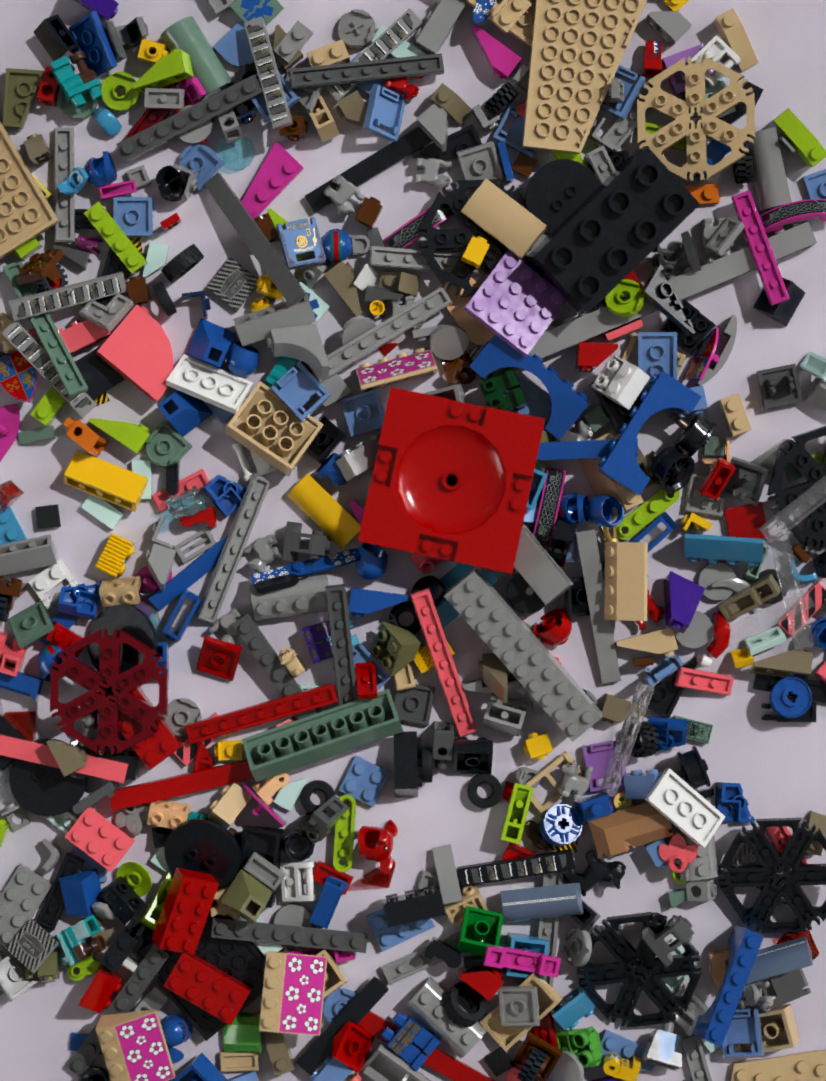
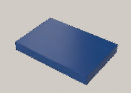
[69,11,118,78]

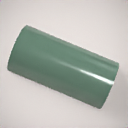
[160,16,233,102]

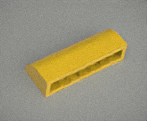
[287,473,361,550]

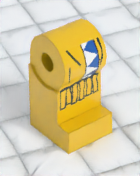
[603,1053,641,1081]

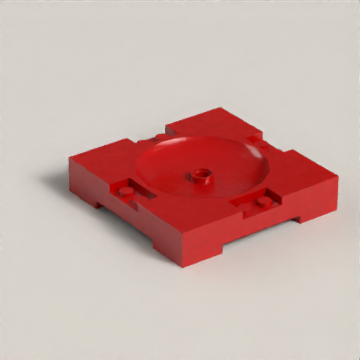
[358,387,545,574]

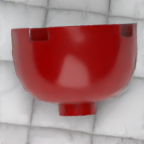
[532,608,572,646]

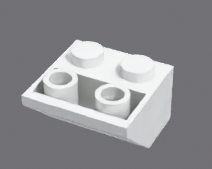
[591,354,650,410]

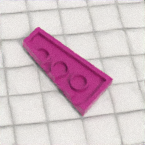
[241,141,304,219]

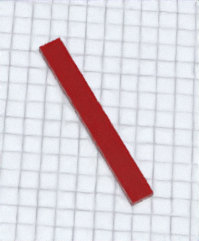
[184,683,338,745]
[109,760,254,811]
[357,1011,495,1081]

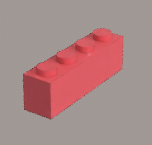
[36,320,112,355]

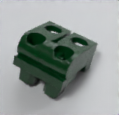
[479,368,528,412]

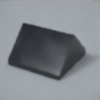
[753,278,805,326]
[306,416,346,464]
[564,577,590,617]

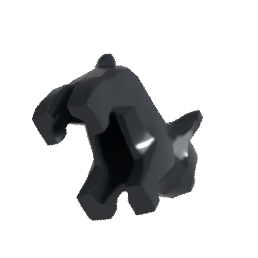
[564,849,626,896]

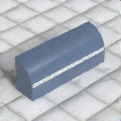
[500,883,583,922]
[746,936,813,984]

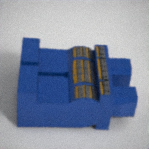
[381,1012,440,1071]

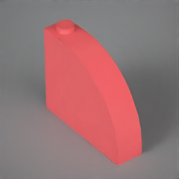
[96,304,173,403]

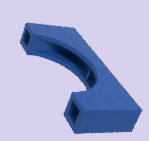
[469,334,590,441]
[598,371,702,496]
[692,925,764,1047]

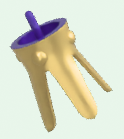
[596,522,619,545]

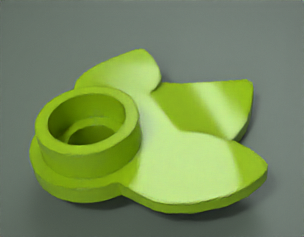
[64,952,101,981]

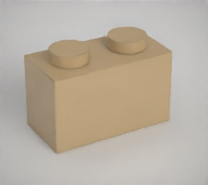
[307,39,350,67]
[717,393,752,437]
[208,782,252,829]

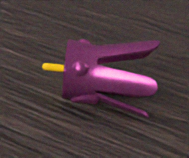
[75,234,103,256]
[367,300,387,319]

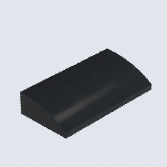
[237,826,284,908]

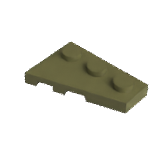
[2,68,44,129]

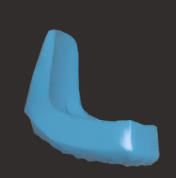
[93,107,122,137]
[57,167,89,195]
[789,560,818,584]

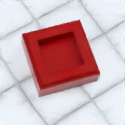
[160,213,181,231]

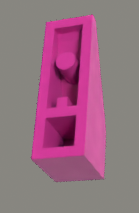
[472,24,522,80]

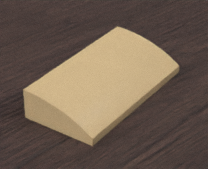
[461,179,547,259]
[480,973,563,1052]

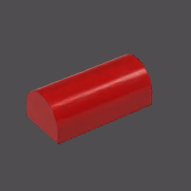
[699,458,736,501]

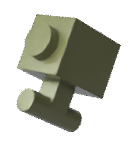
[25,952,60,982]

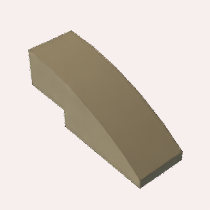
[718,574,781,622]

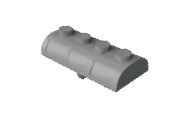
[250,574,329,621]
[675,799,719,881]
[404,976,487,1058]
[361,1044,431,1081]

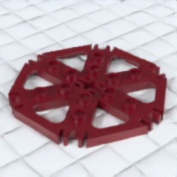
[50,628,169,754]

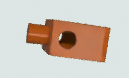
[63,417,109,457]

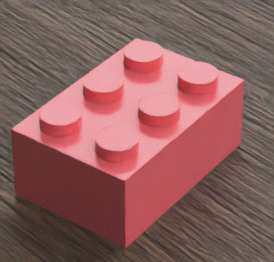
[64,807,135,872]

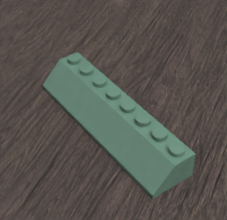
[242,689,403,782]

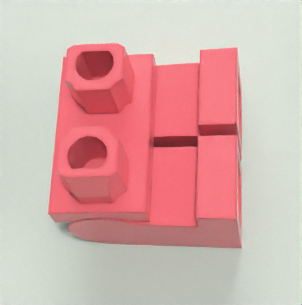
[0,631,27,677]

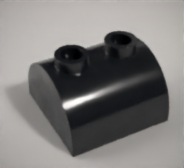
[453,737,493,774]

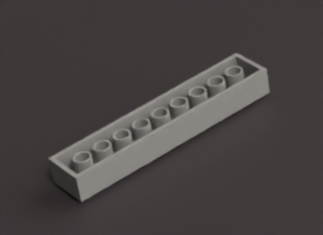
[444,567,602,742]

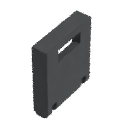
[73,780,120,814]
[759,968,811,1010]

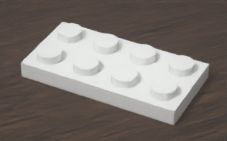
[166,354,253,414]
[645,768,725,848]

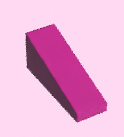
[99,180,137,201]

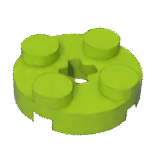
[101,72,140,112]
[605,279,645,317]

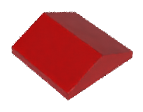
[332,1021,375,1073]

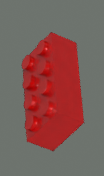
[113,687,183,770]
[152,868,219,955]
[164,953,252,1026]

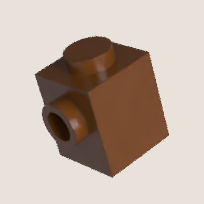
[280,115,308,141]

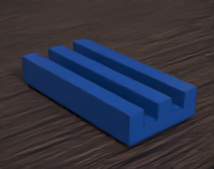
[496,141,514,183]

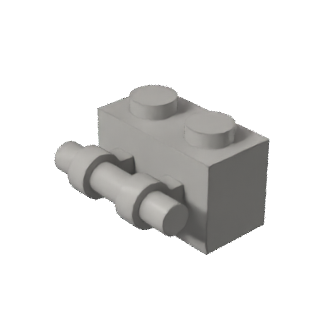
[482,693,528,737]

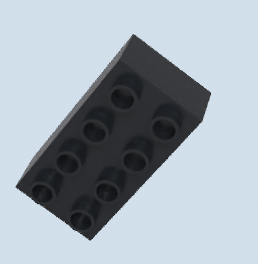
[527,146,700,314]

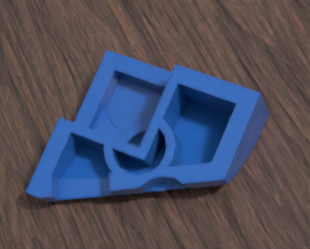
[201,475,247,518]
[56,581,102,620]
[648,717,687,755]
[715,782,755,823]

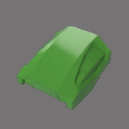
[223,1012,262,1053]
[555,1026,603,1068]

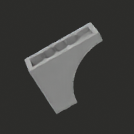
[267,324,330,380]

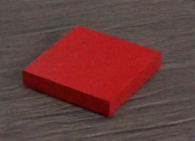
[724,502,770,541]
[196,636,242,681]

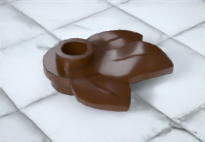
[441,351,475,384]

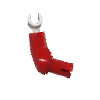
[697,610,731,667]

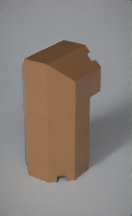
[587,801,674,858]

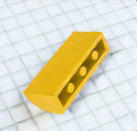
[64,450,148,512]

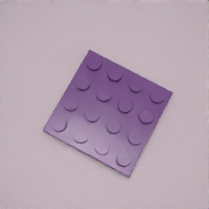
[464,250,567,357]

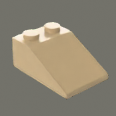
[737,1004,801,1052]

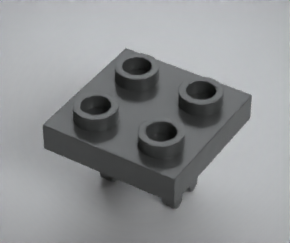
[756,364,803,409]
[721,457,769,506]

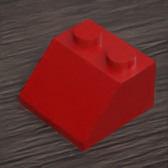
[575,342,618,373]
[78,965,123,1013]
[458,966,504,1001]

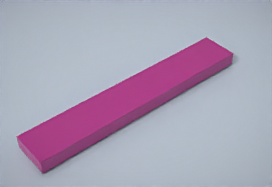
[731,190,790,306]

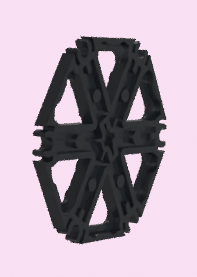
[418,179,532,297]
[767,426,826,549]
[718,818,826,933]
[576,912,702,1028]

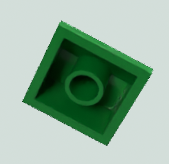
[456,906,504,956]

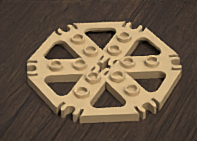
[637,56,756,182]

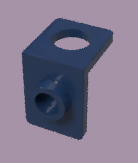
[233,105,256,125]
[182,291,211,319]

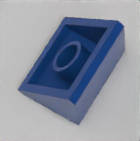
[59,868,104,917]

